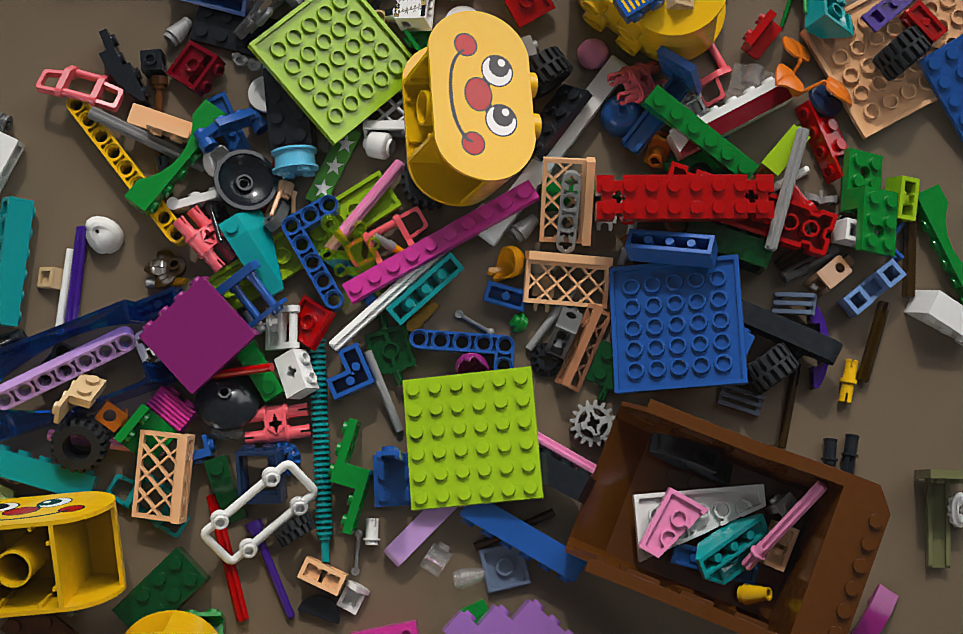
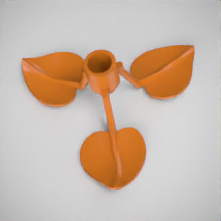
[775,36,852,108]

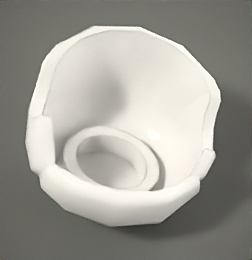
[202,145,230,177]

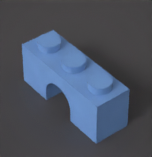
[837,258,907,318]

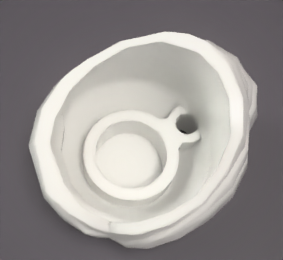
[85,216,124,254]

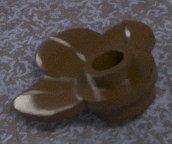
[144,250,186,289]

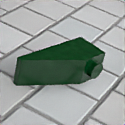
[204,455,249,524]

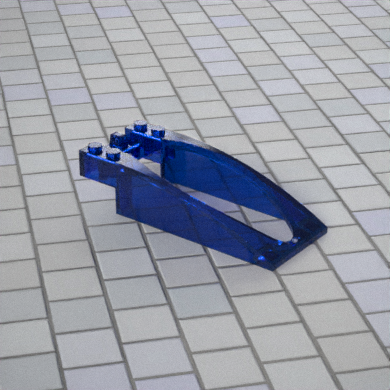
[0,286,184,441]

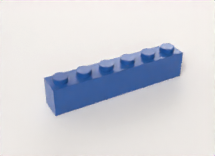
[460,503,587,583]

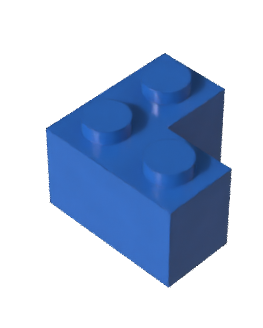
[326,343,376,401]

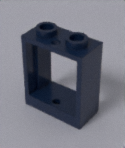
[235,444,287,504]

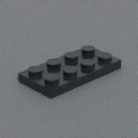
[189,5,279,58]
[531,84,593,162]

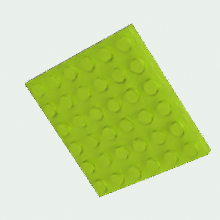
[247,0,413,146]
[403,366,544,511]

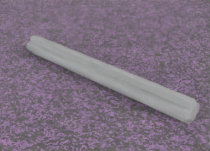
[88,107,205,172]
[764,127,809,251]

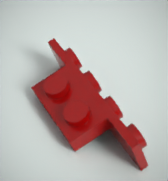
[794,99,848,185]

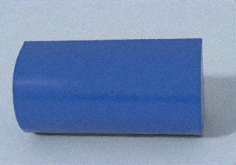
[482,280,529,313]

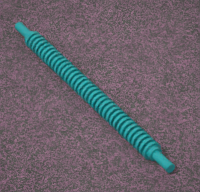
[309,338,333,562]

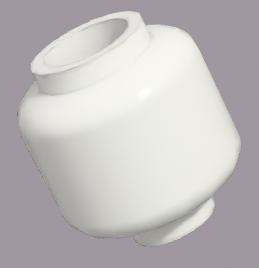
[363,130,396,160]

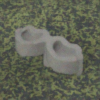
[232,52,262,72]
[804,190,838,206]

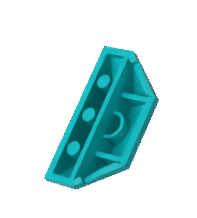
[695,514,769,585]

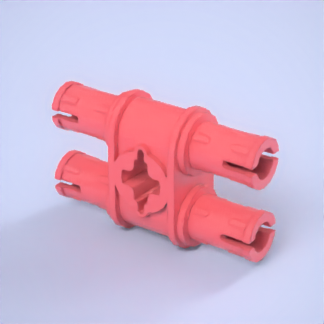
[607,61,667,105]
[172,205,237,273]
[244,402,311,445]

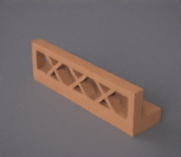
[554,304,611,392]

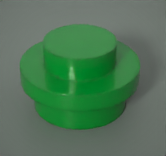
[510,312,528,333]

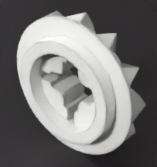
[947,492,963,528]

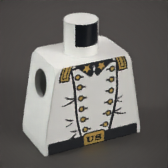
[385,0,435,32]

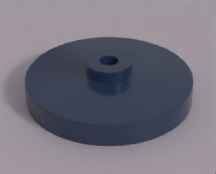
[809,85,843,117]

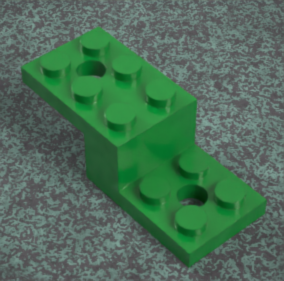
[840,148,898,257]
[328,418,373,535]

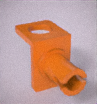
[643,129,671,169]
[95,401,130,433]

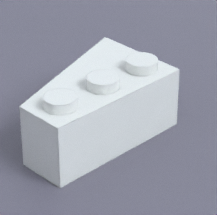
[904,290,963,346]

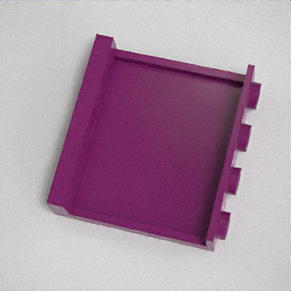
[139,276,260,394]

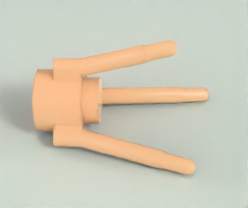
[264,180,298,218]

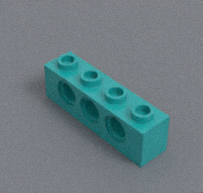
[384,252,465,325]

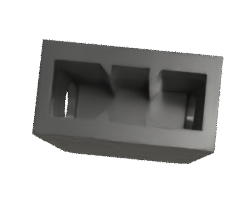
[545,306,583,359]

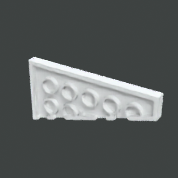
[632,484,766,562]

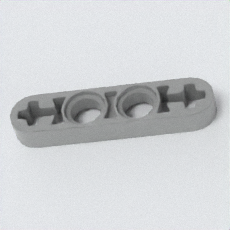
[556,170,581,254]

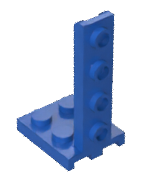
[621,46,703,156]
[373,446,411,507]

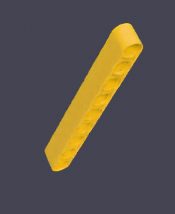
[66,98,187,247]

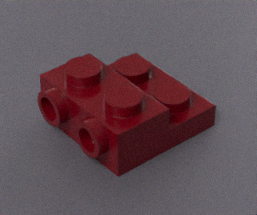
[166,40,226,97]

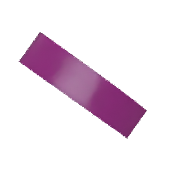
[850,584,899,634]

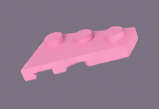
[637,487,709,558]

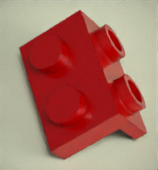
[899,0,948,45]
[741,9,782,61]

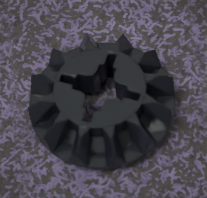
[530,343,564,377]

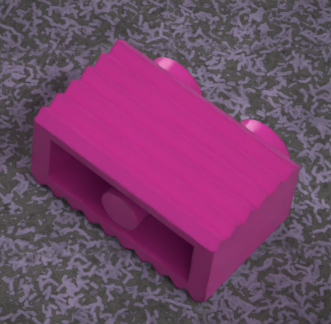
[146,385,198,433]

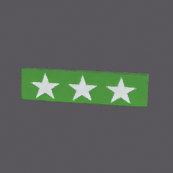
[305,130,362,203]

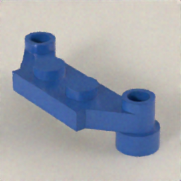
[193,107,268,154]

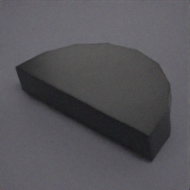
[297,594,340,624]

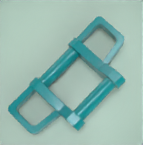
[105,469,191,538]

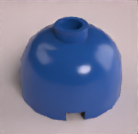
[600,95,642,138]

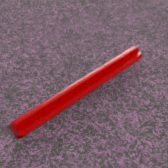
[206,493,249,622]

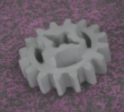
[569,400,615,447]

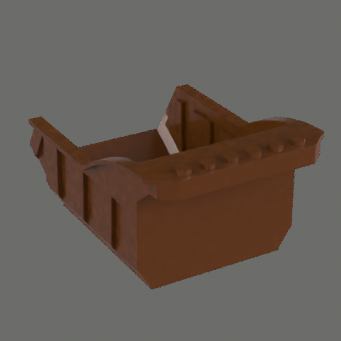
[565,399,891,634]

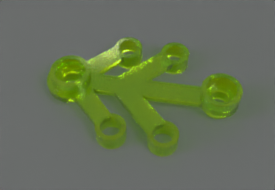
[320,214,380,277]

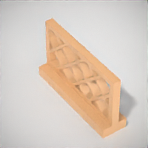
[539,157,596,246]
[522,250,613,309]
[131,429,195,524]

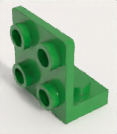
[114,403,178,466]

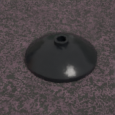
[213,149,278,211]
[195,375,261,431]

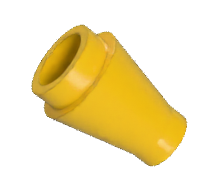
[737,583,772,606]

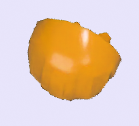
[487,245,525,282]

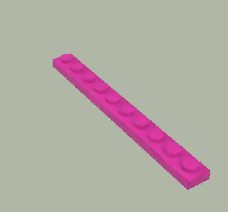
[342,180,540,305]

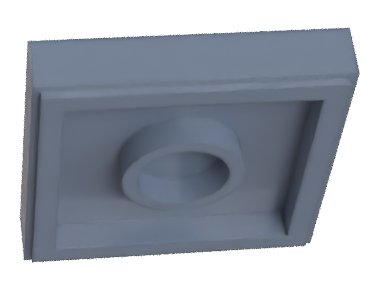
[479,545,531,593]

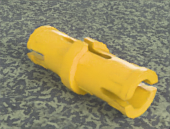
[838,359,859,404]

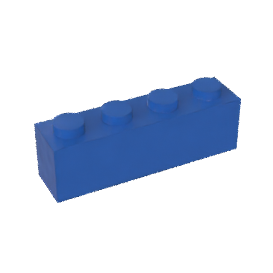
[625,228,718,268]

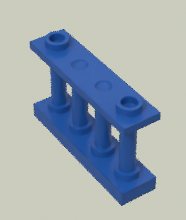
[216,259,288,328]

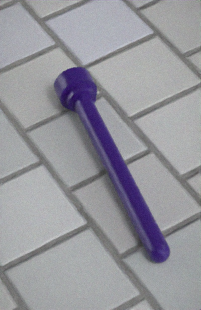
[245,518,295,619]

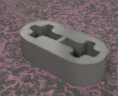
[263,199,290,232]

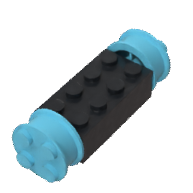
[262,65,319,180]

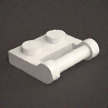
[265,305,300,351]

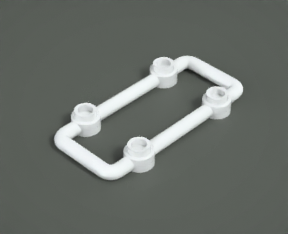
[200,460,318,565]

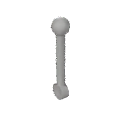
[455,310,495,334]
[351,530,363,576]

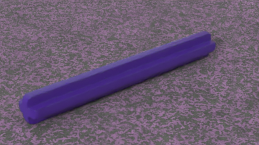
[64,226,87,330]

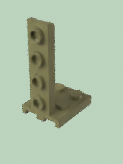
[914,469,963,568]

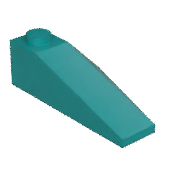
[804,0,854,39]
[218,209,285,297]

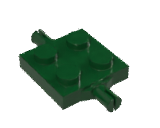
[364,314,417,387]
[586,340,627,403]

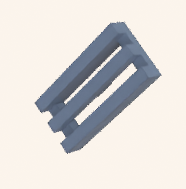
[772,292,817,316]
[716,386,765,417]

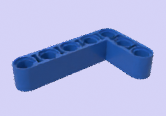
[281,195,345,312]
[409,329,515,370]

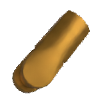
[406,299,439,333]

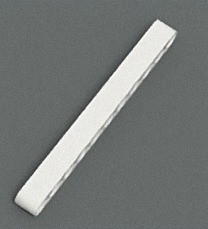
[478,55,628,247]

